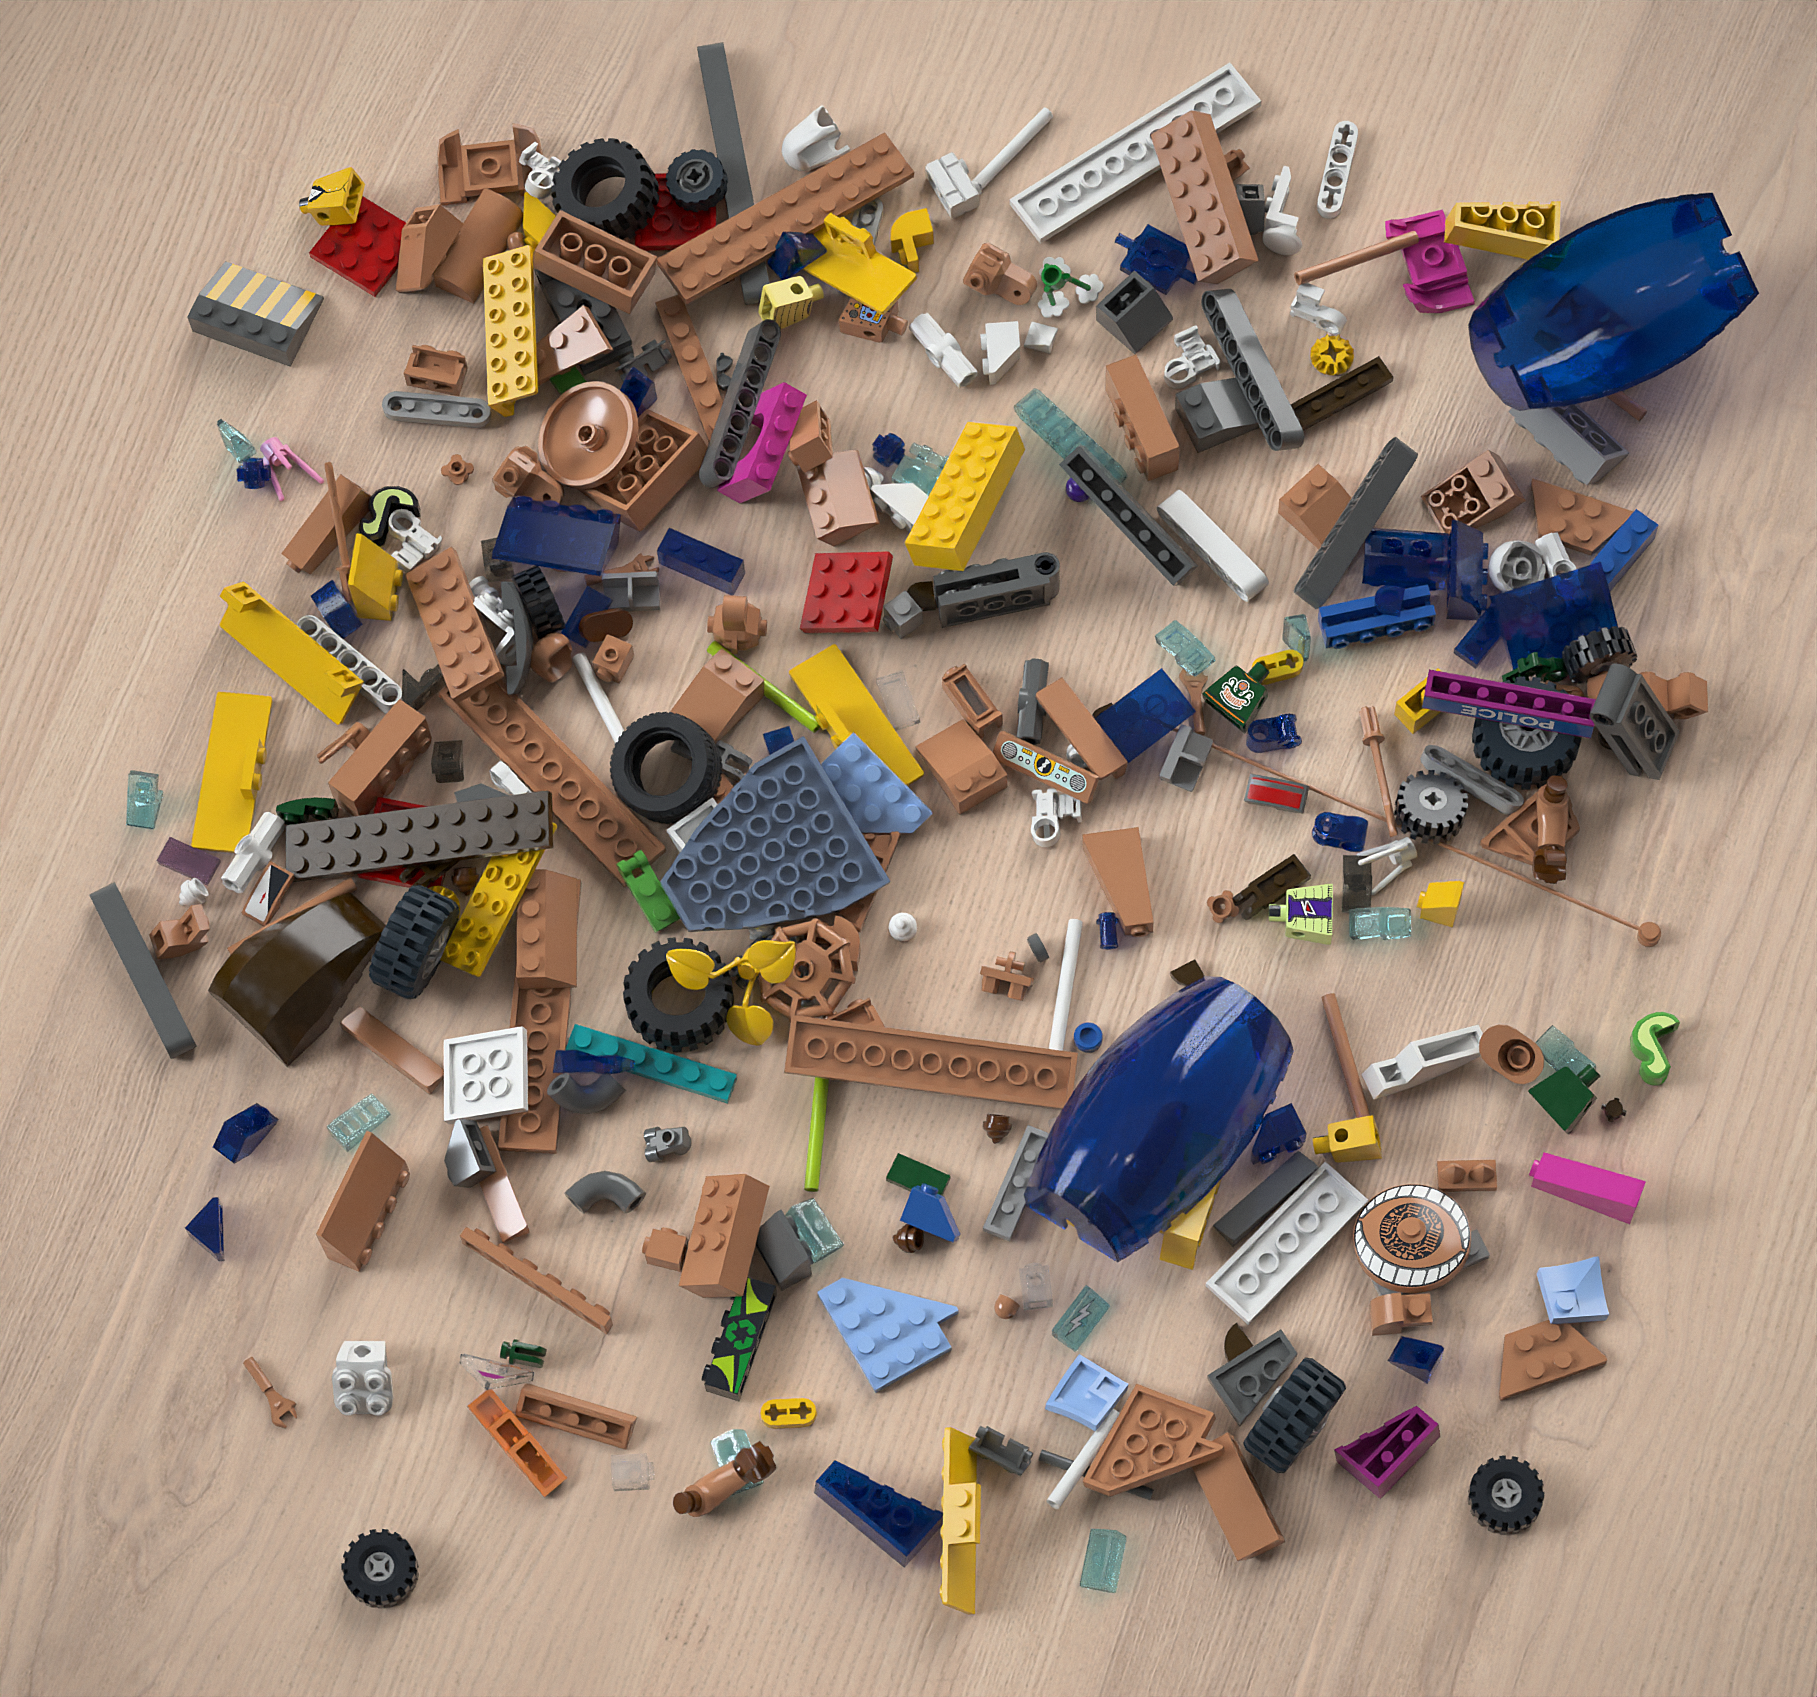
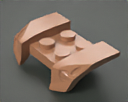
[437,123,545,205]

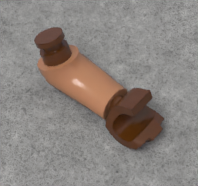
[1532,776,1569,884]
[673,1441,776,1517]

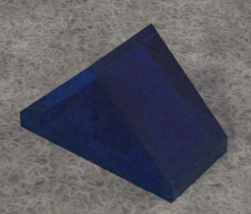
[768,232,827,280]
[620,367,657,418]
[185,1197,225,1261]
[1388,1336,1444,1384]

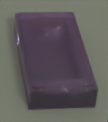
[156,837,221,886]

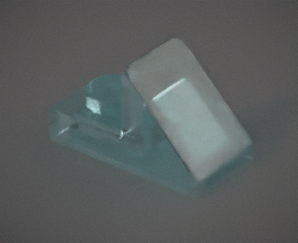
[126,770,163,829]

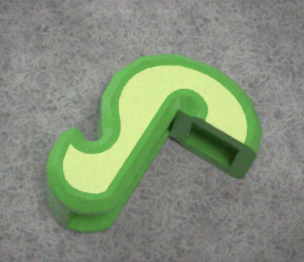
[1630,1012,1680,1086]

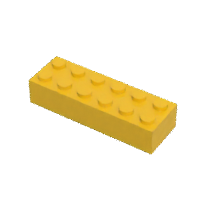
[905,422,1025,571]

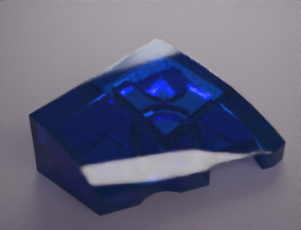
[553,1050,635,1074]

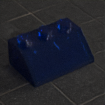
[1446,520,1488,621]
[1362,528,1449,591]
[1095,668,1196,764]

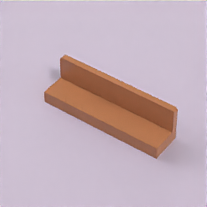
[1035,677,1128,780]

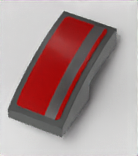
[1244,774,1310,814]

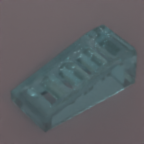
[217,419,257,464]
[326,1093,391,1152]

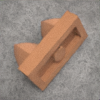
[1437,1160,1497,1192]

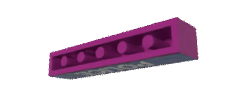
[1422,669,1596,739]

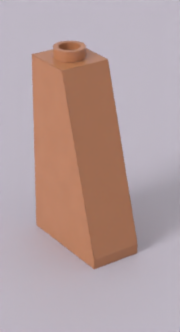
[281,474,372,575]
[1082,827,1154,937]

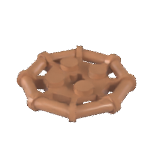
[758,918,856,1023]

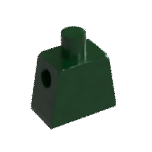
[1528,1064,1601,1135]

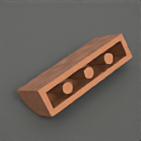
[433,188,524,304]
[1192,1433,1286,1561]

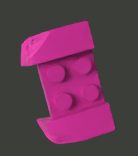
[1385,209,1475,313]

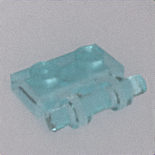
[892,442,949,496]

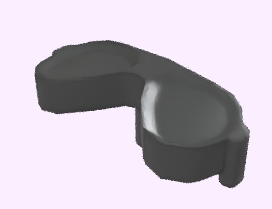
[716,353,733,391]

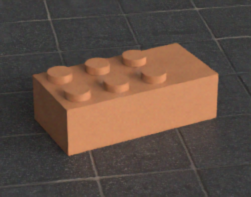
[533,210,657,314]
[1105,354,1179,481]
[328,699,432,816]
[678,1174,770,1298]

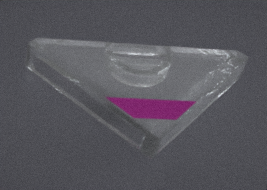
[460,1354,534,1390]

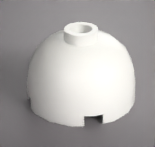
[1488,540,1545,597]

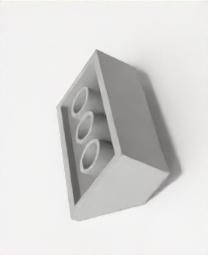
[1509,380,1629,485]

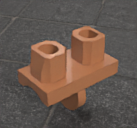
[980,951,1034,1001]

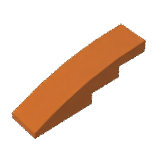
[467,1387,567,1497]

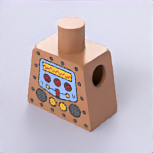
[839,297,908,343]

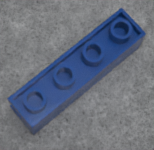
[1318,584,1436,649]

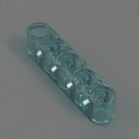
[1014,388,1127,484]

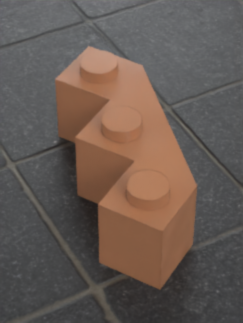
[1587,671,1708,719]

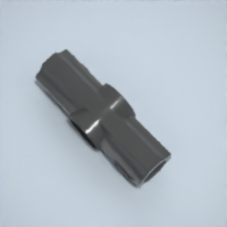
[1017,658,1049,745]

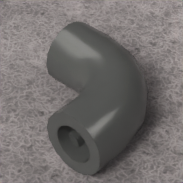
[547,1071,626,1114]
[564,1171,646,1214]

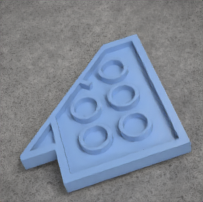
[821,732,933,833]
[817,1278,959,1393]

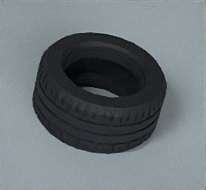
[610,712,723,824]

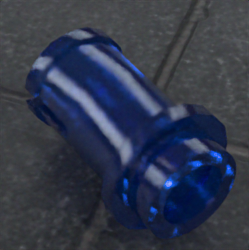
[1096,912,1119,950]

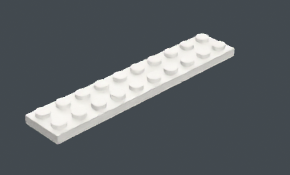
[1010,63,1261,244]

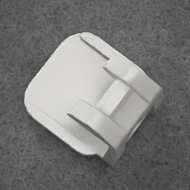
[473,592,534,666]
[332,1341,394,1416]

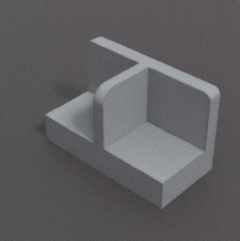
[602,571,660,612]
[1159,724,1213,792]

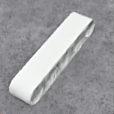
[1157,490,1269,602]
[297,615,405,714]

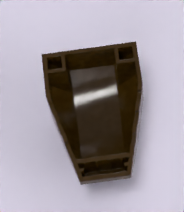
[208,892,386,1067]

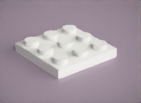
[444,1026,528,1124]

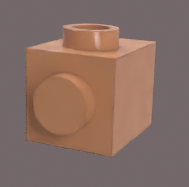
[592,634,634,684]
[642,1227,688,1272]

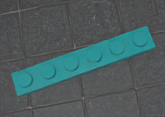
[566,1024,737,1104]

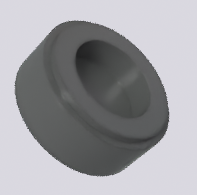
[1027,933,1049,963]

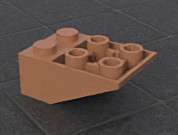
[396,204,464,292]
[1421,450,1526,542]

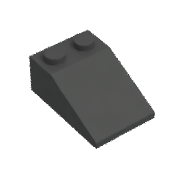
[1175,377,1260,453]

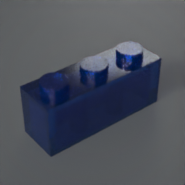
[657,528,745,596]

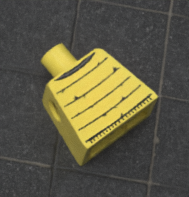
[758,276,824,329]

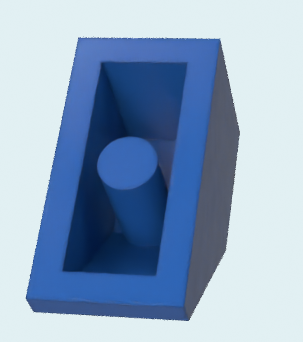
[900,1184,960,1243]

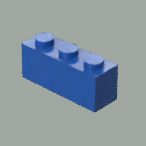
[1583,509,1658,598]

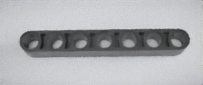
[1201,289,1304,451]
[699,319,781,488]
[1294,437,1418,609]
[89,882,197,1059]

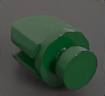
[500,1339,547,1368]

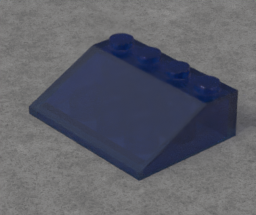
[492,496,621,576]
[1489,562,1618,670]

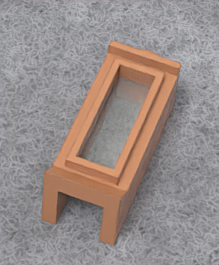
[942,664,1003,739]

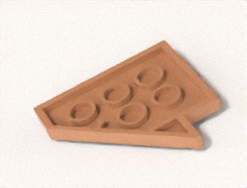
[1082,1384,1225,1497]

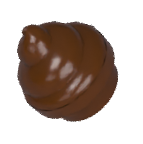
[451,867,480,896]
[983,1114,1012,1144]
[892,1224,924,1253]

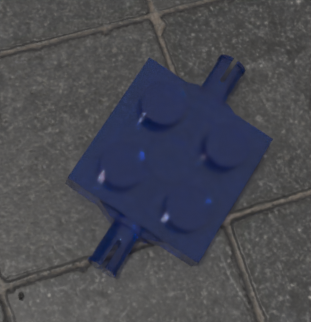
[1115,224,1198,295]

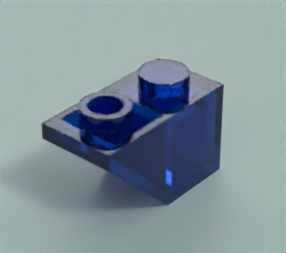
[213,1103,279,1164]
[1251,1103,1307,1165]

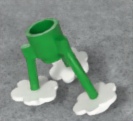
[1038,257,1104,318]

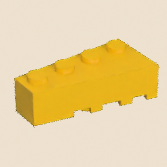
[1444,201,1561,264]
[1159,1135,1231,1270]

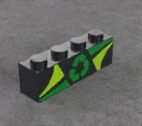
[701,1277,777,1402]

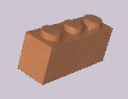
[788,400,833,473]

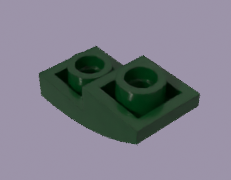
[276,797,339,825]

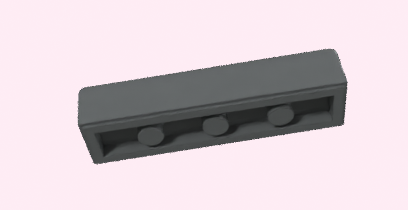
[1213,1151,1319,1247]

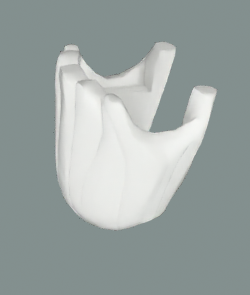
[782,105,851,171]

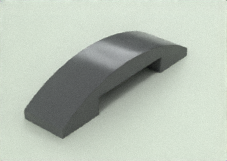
[501,581,533,694]

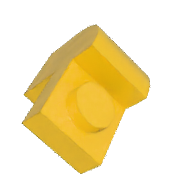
[890,208,934,273]

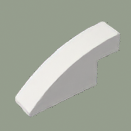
[1361,1025,1483,1099]

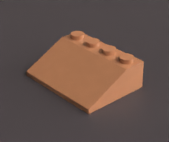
[578,409,708,532]
[316,1131,410,1272]

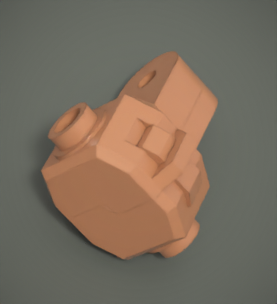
[963,242,1037,305]
[492,445,564,511]
[707,595,767,654]

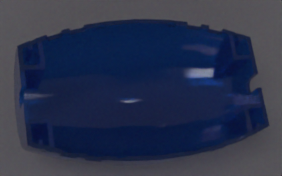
[1468,193,1759,411]
[1023,976,1294,1262]

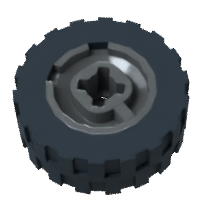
[666,149,728,212]

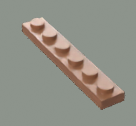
[655,295,733,442]
[460,1227,613,1334]

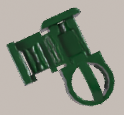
[1502,652,1568,684]

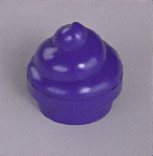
[1066,477,1090,502]

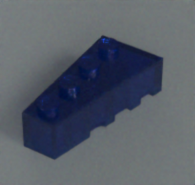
[814,1460,943,1568]

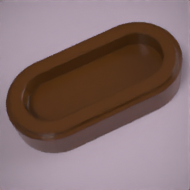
[579,608,633,642]

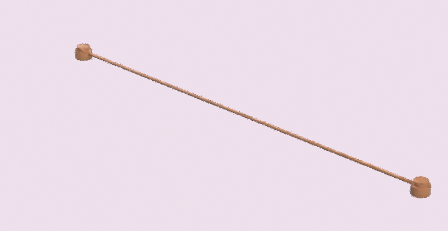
[1118,699,1661,947]

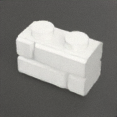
[925,152,982,219]

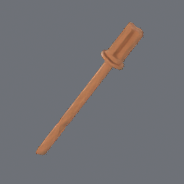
[325,462,353,602]
[1359,706,1398,838]

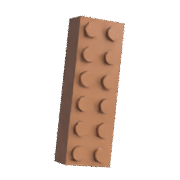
[1150,110,1259,284]

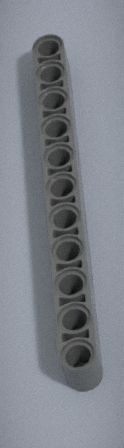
[697,42,769,305]

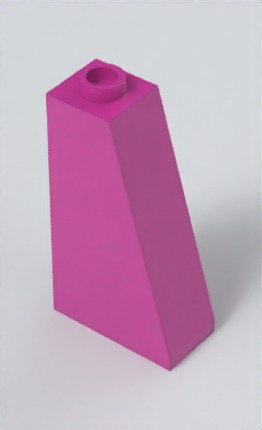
[1529,1152,1646,1225]

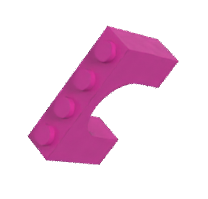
[717,382,807,504]

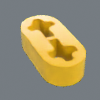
[1251,649,1304,685]
[760,1398,817,1429]

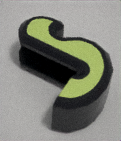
[359,486,421,547]

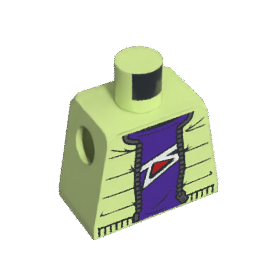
[1269,884,1333,945]

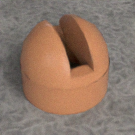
[994,1294,1020,1319]

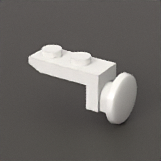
[1263,166,1302,255]

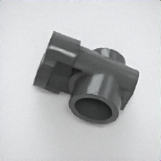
[644,1126,692,1163]

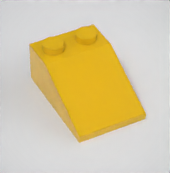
[348,534,403,621]

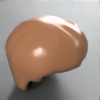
[530,633,572,683]

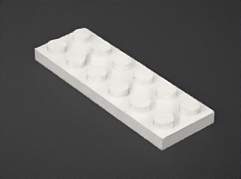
[1206,1161,1368,1325]

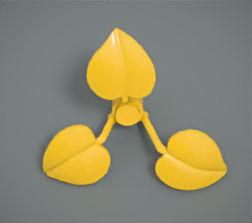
[666,940,796,1046]

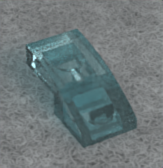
[1155,620,1216,677]
[1349,907,1411,940]
[1535,1025,1596,1075]

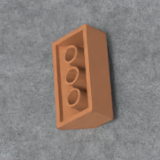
[516,869,577,989]

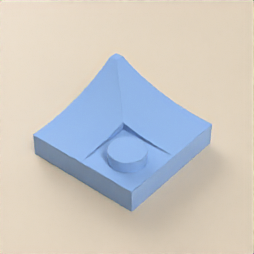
[1537,1256,1609,1324]
[1045,1354,1128,1432]

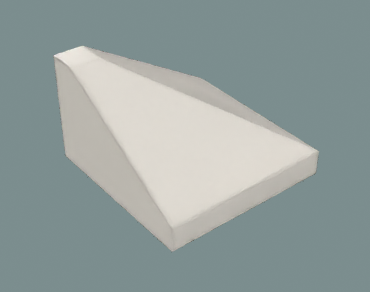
[1024,322,1058,354]

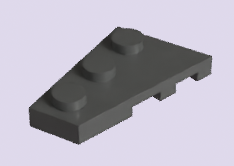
[1207,1329,1297,1427]

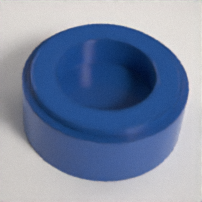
[1074,1022,1103,1053]

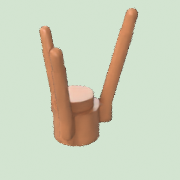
[317,722,371,764]

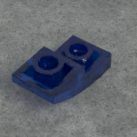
[311,580,363,639]

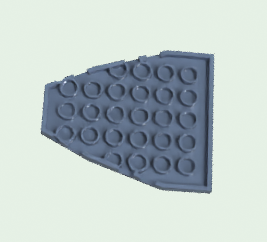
[660,736,890,932]

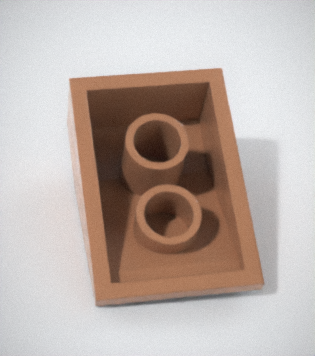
[1278,464,1377,549]
[670,648,764,744]
[915,719,1008,815]

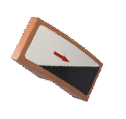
[241,861,295,927]

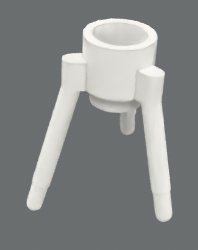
[1356,837,1417,895]

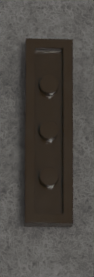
[1290,356,1394,431]

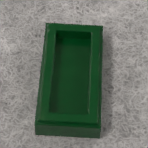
[886,1153,951,1196]

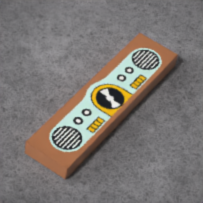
[992,731,1100,804]

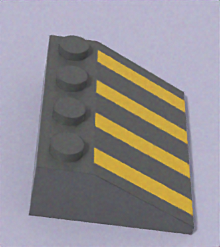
[187,261,324,367]

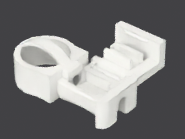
[519,142,561,199]
[1290,283,1347,335]
[1164,325,1220,389]
[388,509,442,573]
[489,761,531,795]
[1031,789,1082,847]

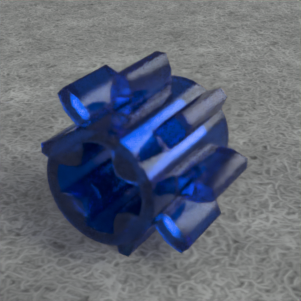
[872,433,906,467]
[236,458,271,489]

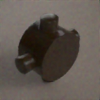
[1601,1098,1627,1122]

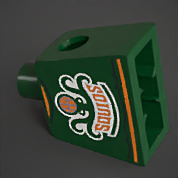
[1202,662,1270,734]

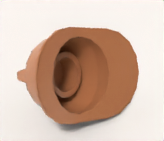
[1479,1024,1544,1084]

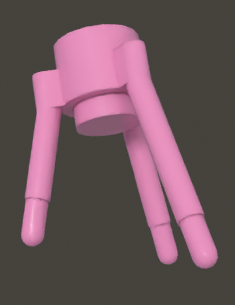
[260,437,324,501]

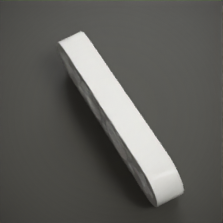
[1317,121,1358,219]

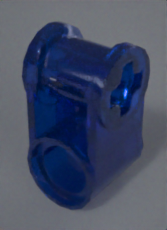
[1246,713,1302,753]
[1312,812,1368,852]

